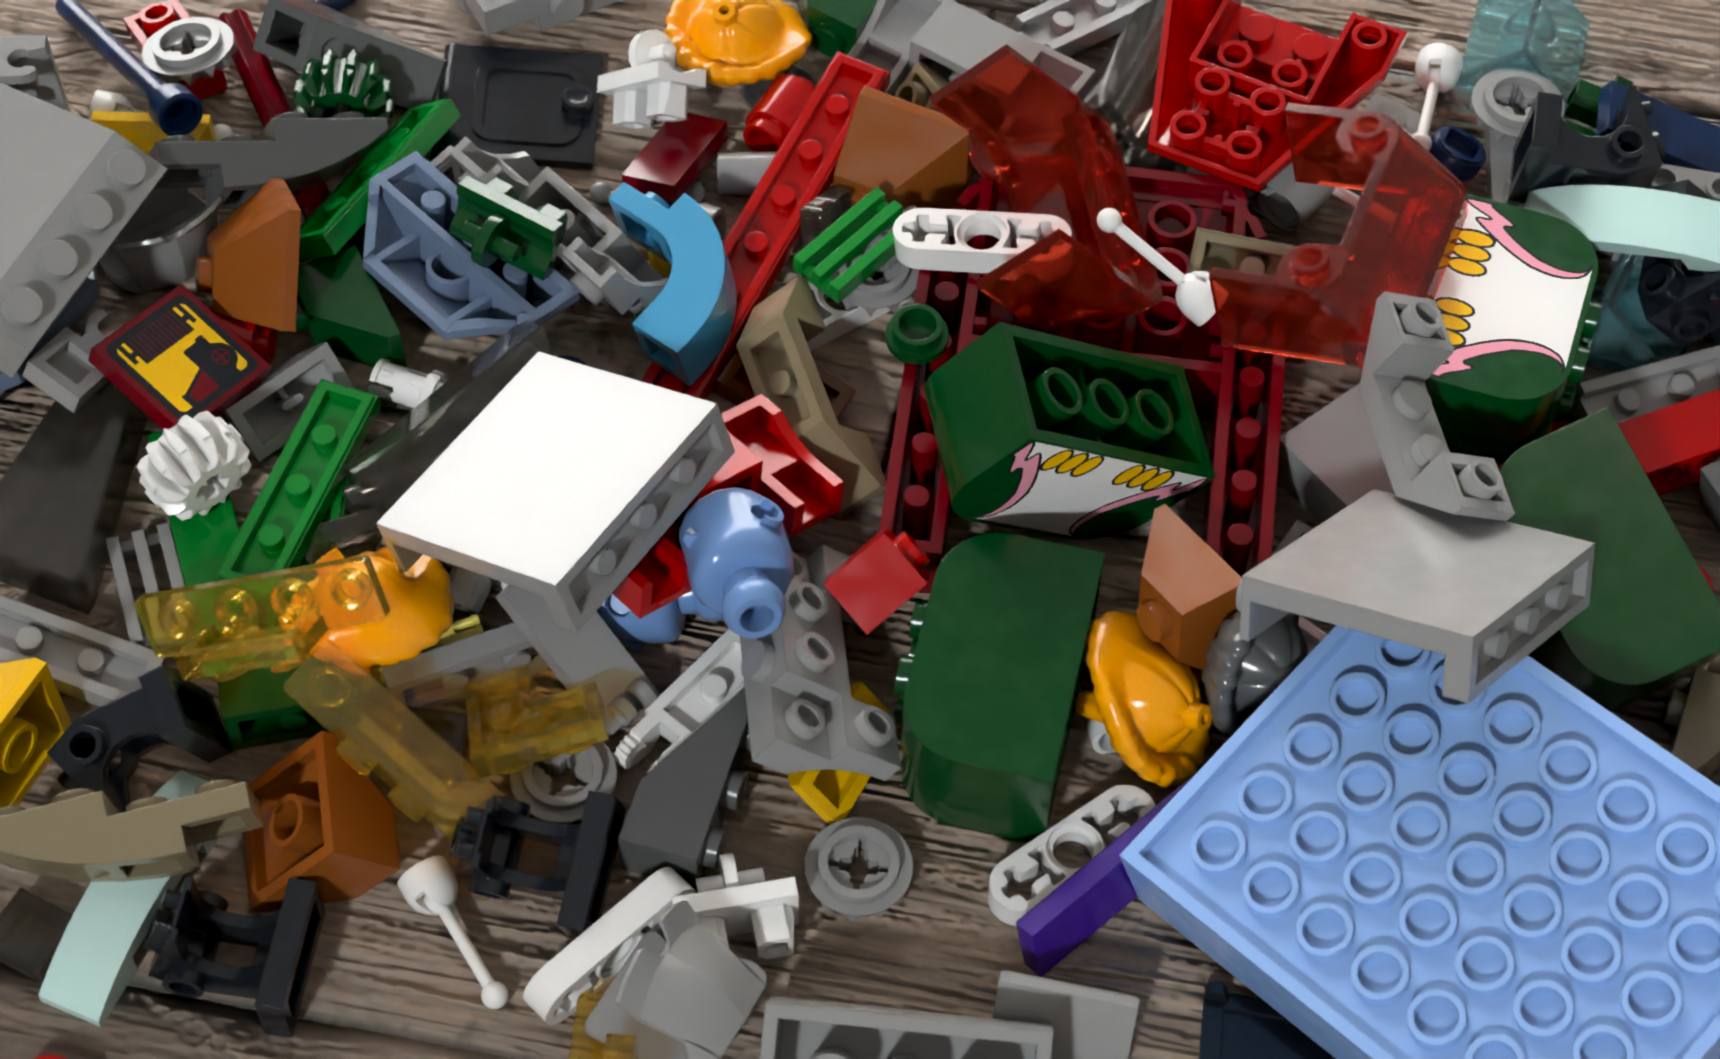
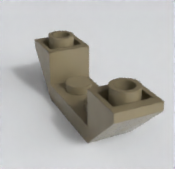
[736,276,886,519]

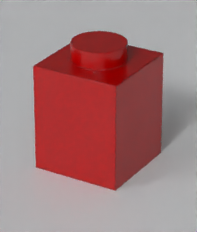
[823,526,930,635]

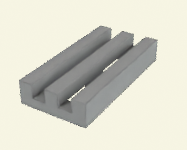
[105,522,199,650]

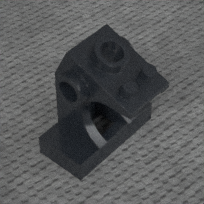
[1508,85,1665,203]
[1637,179,1720,348]
[47,665,233,813]
[449,790,627,938]
[143,877,326,1038]

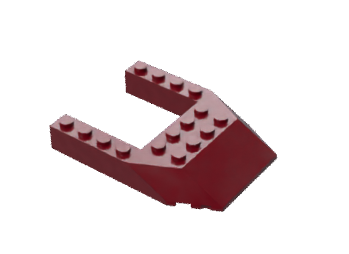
[879,152,1289,594]

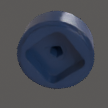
[1425,126,1487,181]

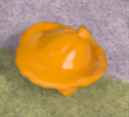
[664,0,812,88]
[283,547,455,682]
[1075,610,1212,788]

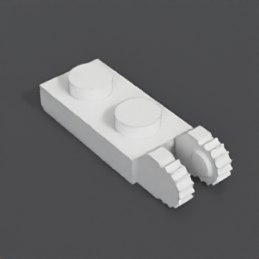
[613,629,745,773]

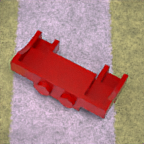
[612,393,844,619]

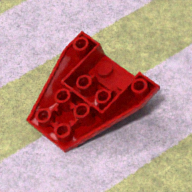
[1148,0,1407,192]

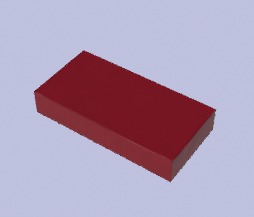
[621,113,729,203]

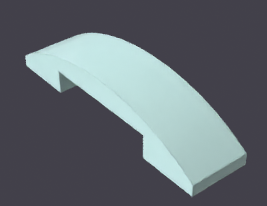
[1524,185,1720,273]
[38,770,217,1027]

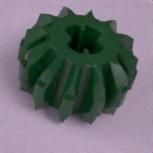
[293,48,395,124]

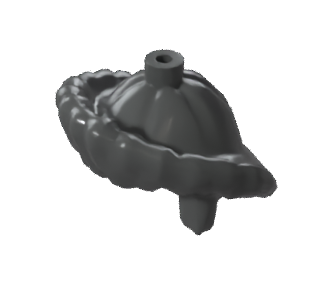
[1199,610,1309,737]

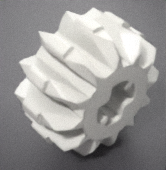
[136,410,252,521]

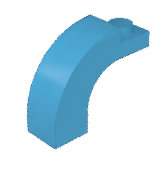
[608,182,737,387]

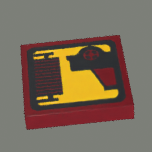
[88,284,272,429]

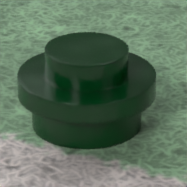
[886,303,949,365]

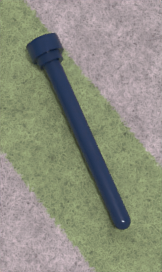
[55,0,203,136]

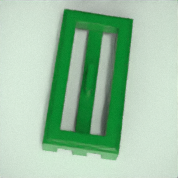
[793,187,903,303]

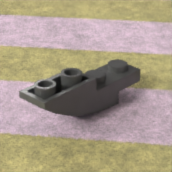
[148,111,388,209]

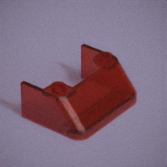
[929,44,1163,329]
[1209,102,1468,367]

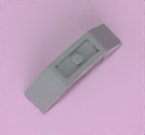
[1358,291,1515,521]

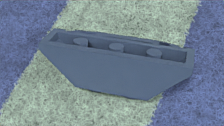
[363,151,580,340]

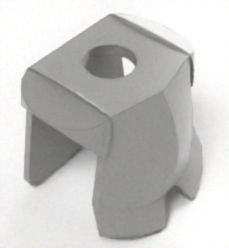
[100,188,222,293]
[584,900,767,1059]

